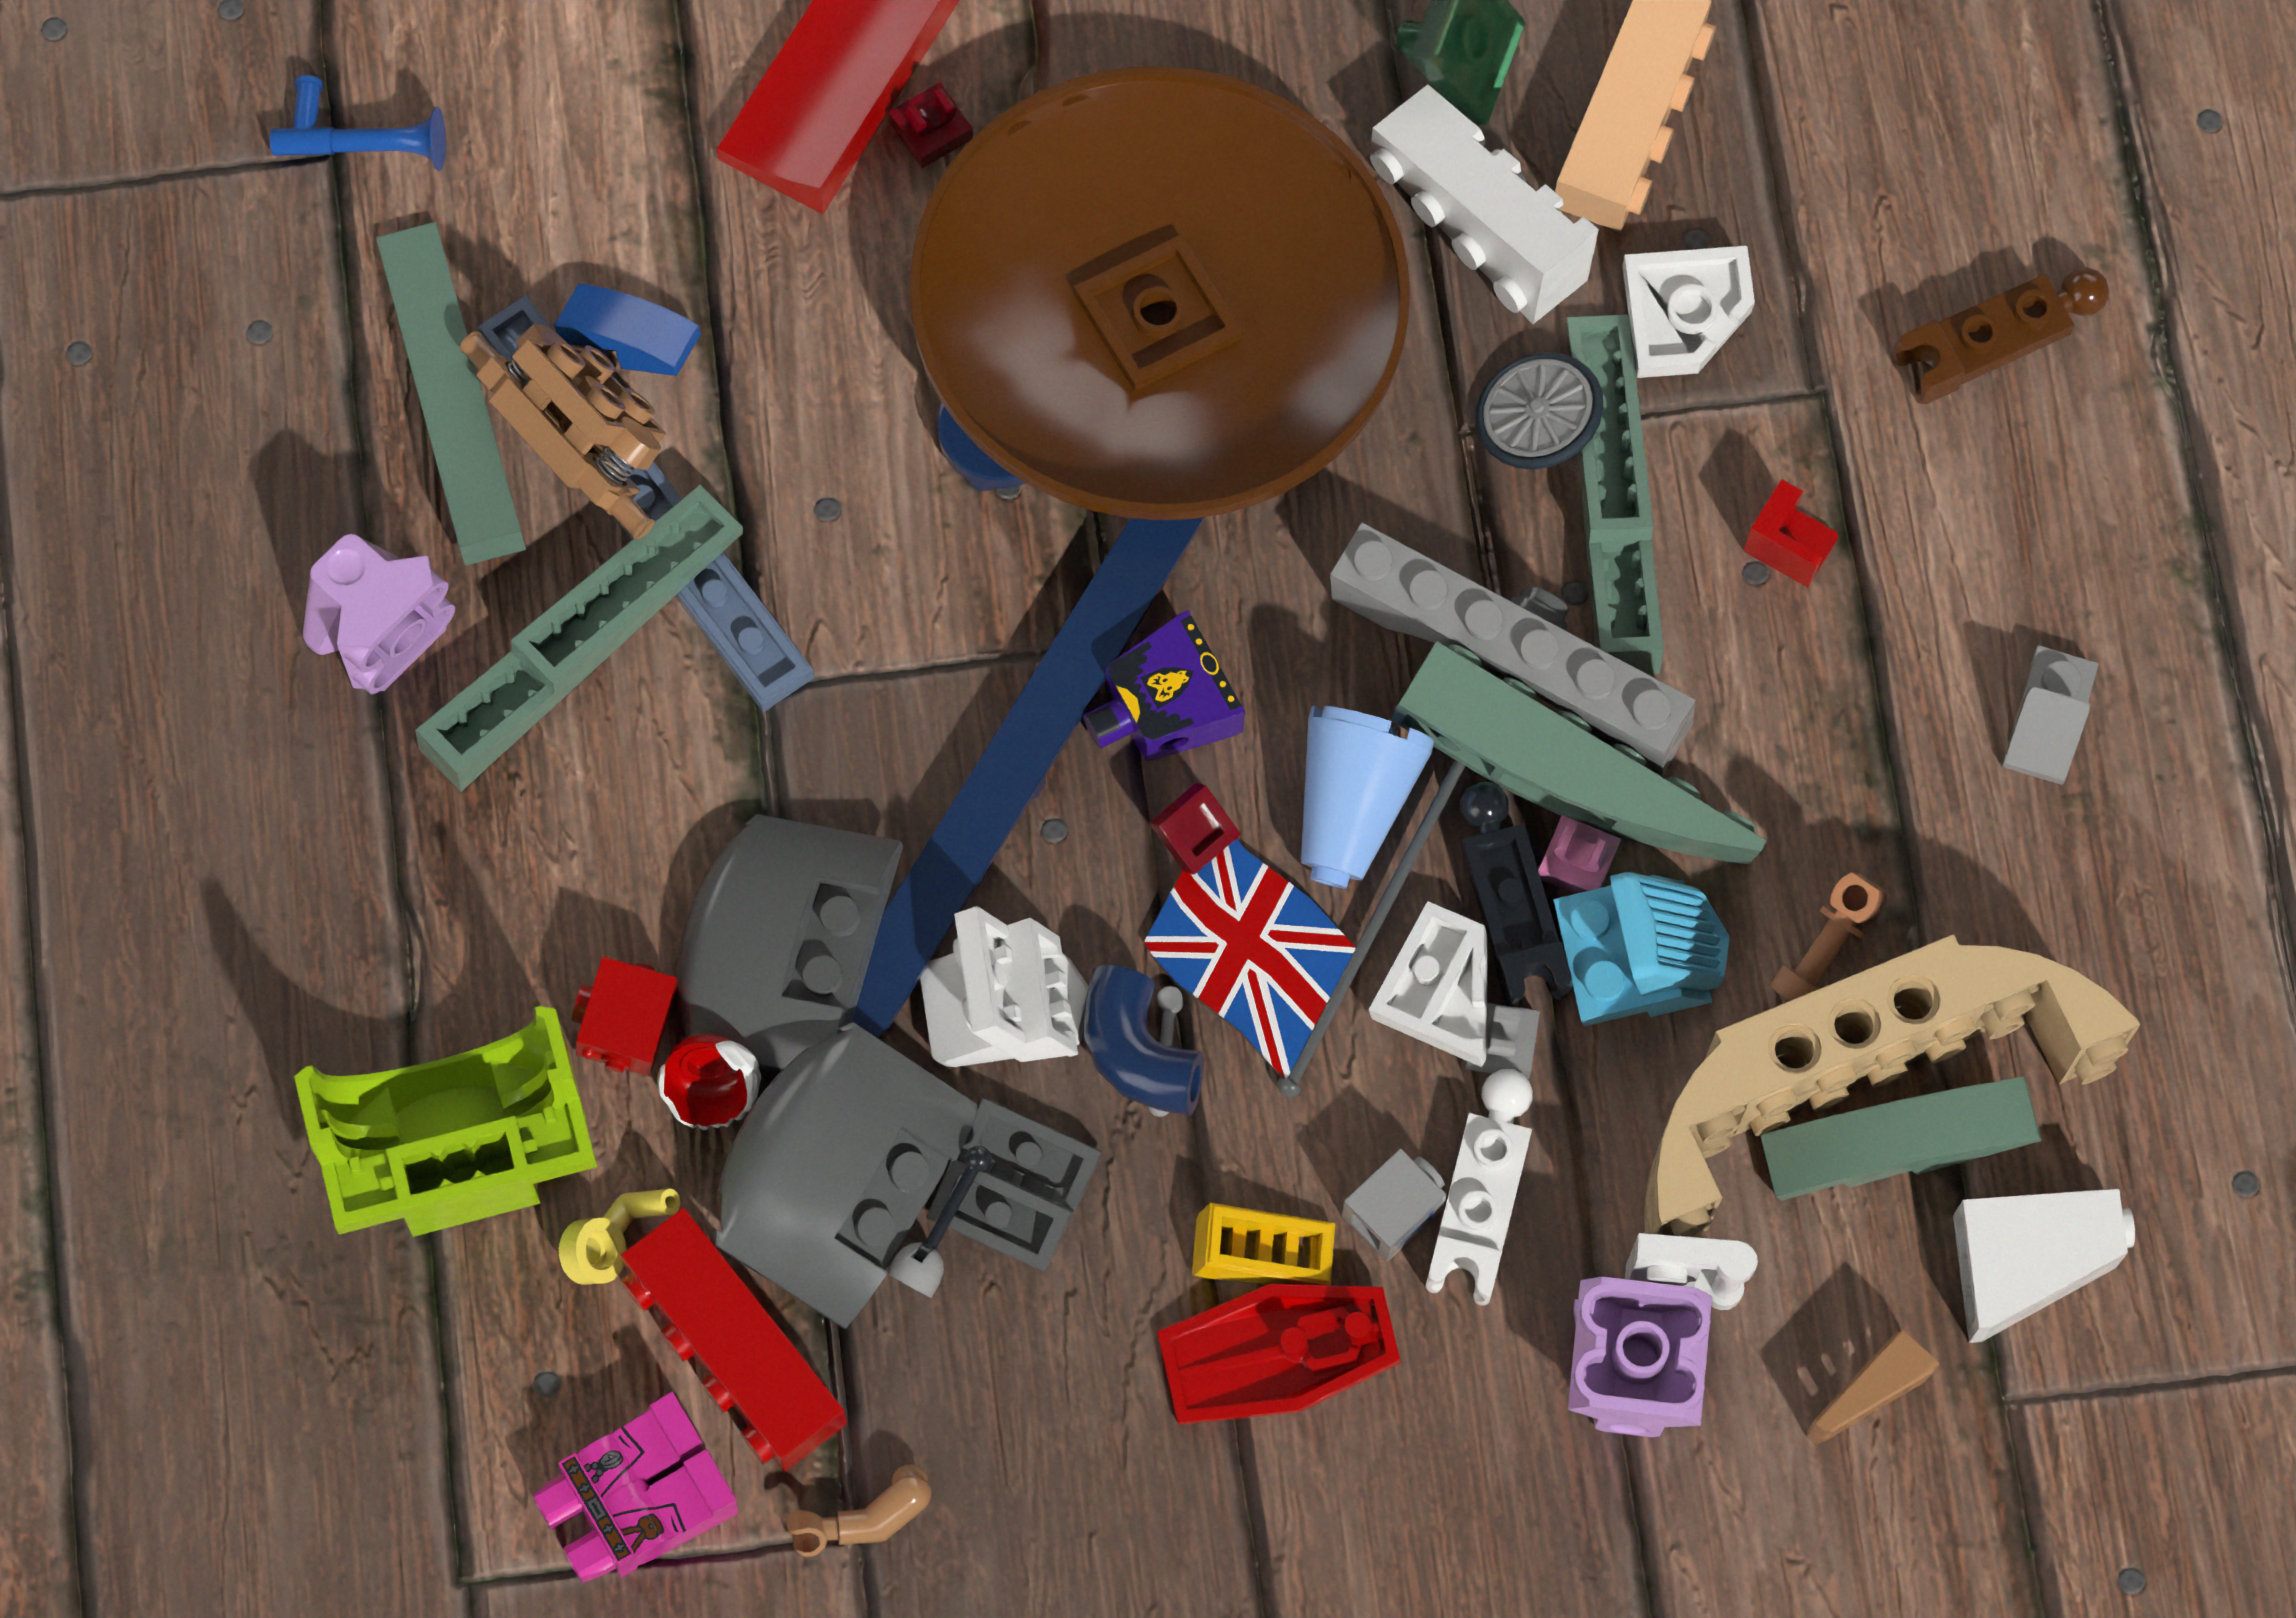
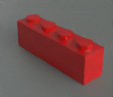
[620,1207,847,1473]

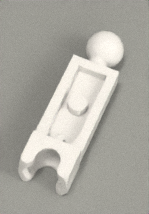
[1425,1069,1533,1305]

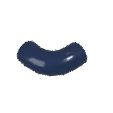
[1084,965,1204,1116]

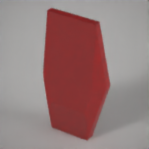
[1157,1284,1401,1425]

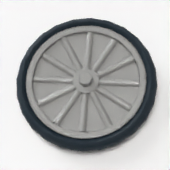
[1475,352,1604,470]

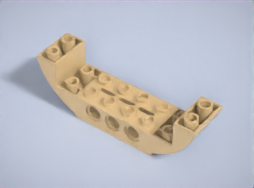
[1644,934,2140,1238]

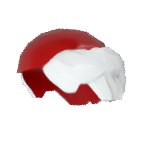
[657,1034,761,1130]

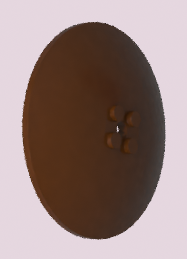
[910,66,1410,520]

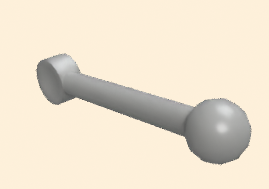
[1147,986,1183,1117]

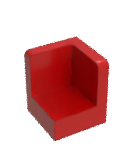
[1743,479,1838,588]

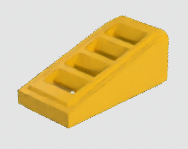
[1192,1202,1335,1285]

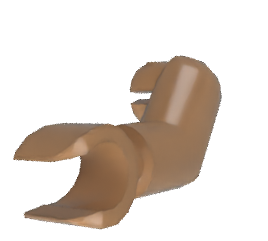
[786,1464,931,1557]

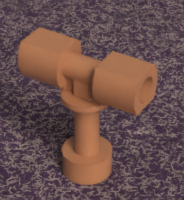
[1769,873,1887,1001]

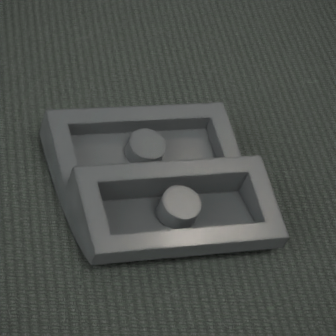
[926,1098,1104,1272]

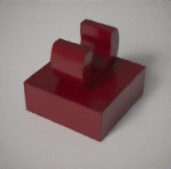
[889,82,973,169]
[1149,783,1241,875]

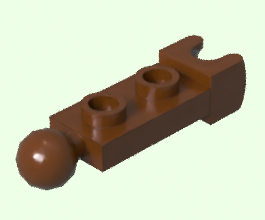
[1893,267,2109,405]

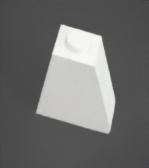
[1953,1189,2135,1343]

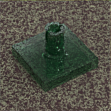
[1397,0,1526,125]

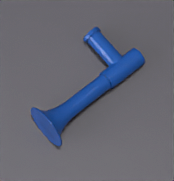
[270,75,446,171]

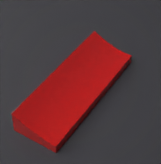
[716,0,960,215]

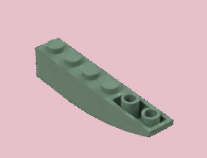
[1389,641,1767,865]

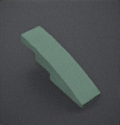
[1761,1077,2042,1201]

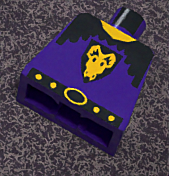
[1083,610,1245,761]

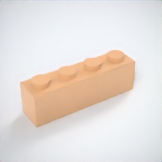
[1555,0,1716,232]

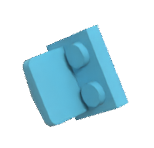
[1554,872,1730,1027]

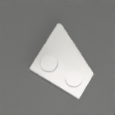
[1369,901,1488,1067]

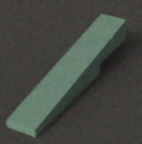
[376,222,526,566]
[1566,314,1664,675]
[415,485,743,792]

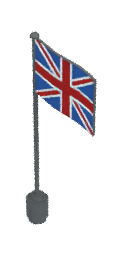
[1144,586,1569,1097]

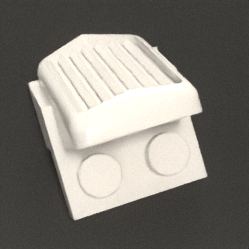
[920,906,1089,1067]

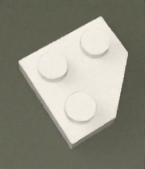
[1622,246,1755,378]

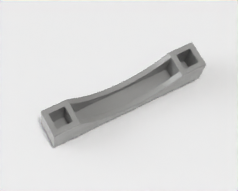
[1330,523,1696,777]

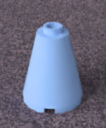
[1301,706,1434,889]

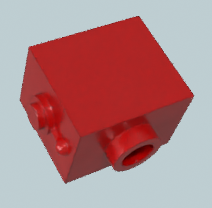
[571,956,677,1077]

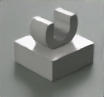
[1465,1003,1540,1080]

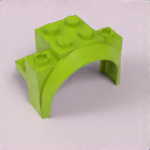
[294,1006,597,1237]

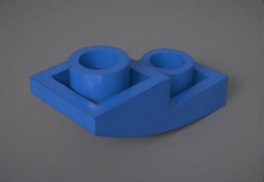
[554,283,701,376]

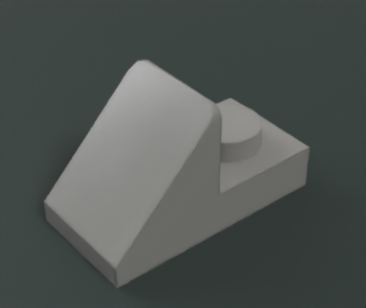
[2002,645,2099,785]

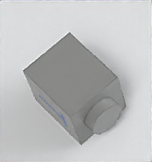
[1341,1148,1447,1263]

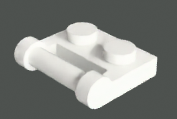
[1625,1233,1758,1310]

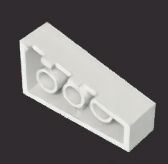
[1370,84,1599,324]

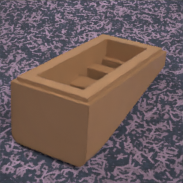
[1806,1330,1940,1445]

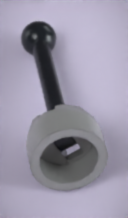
[886,1146,992,1298]

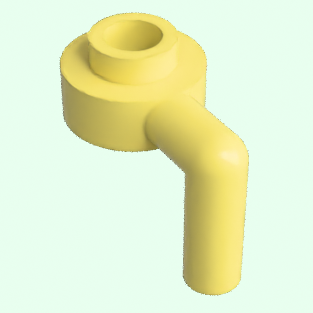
[559,1189,680,1285]

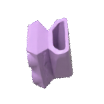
[303,534,455,694]
[1568,1276,1712,1437]

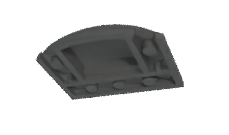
[675,814,903,1072]
[713,1022,979,1329]

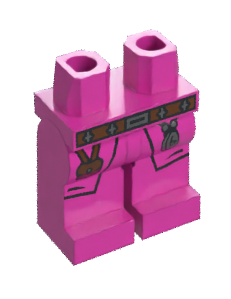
[533,1391,738,1583]

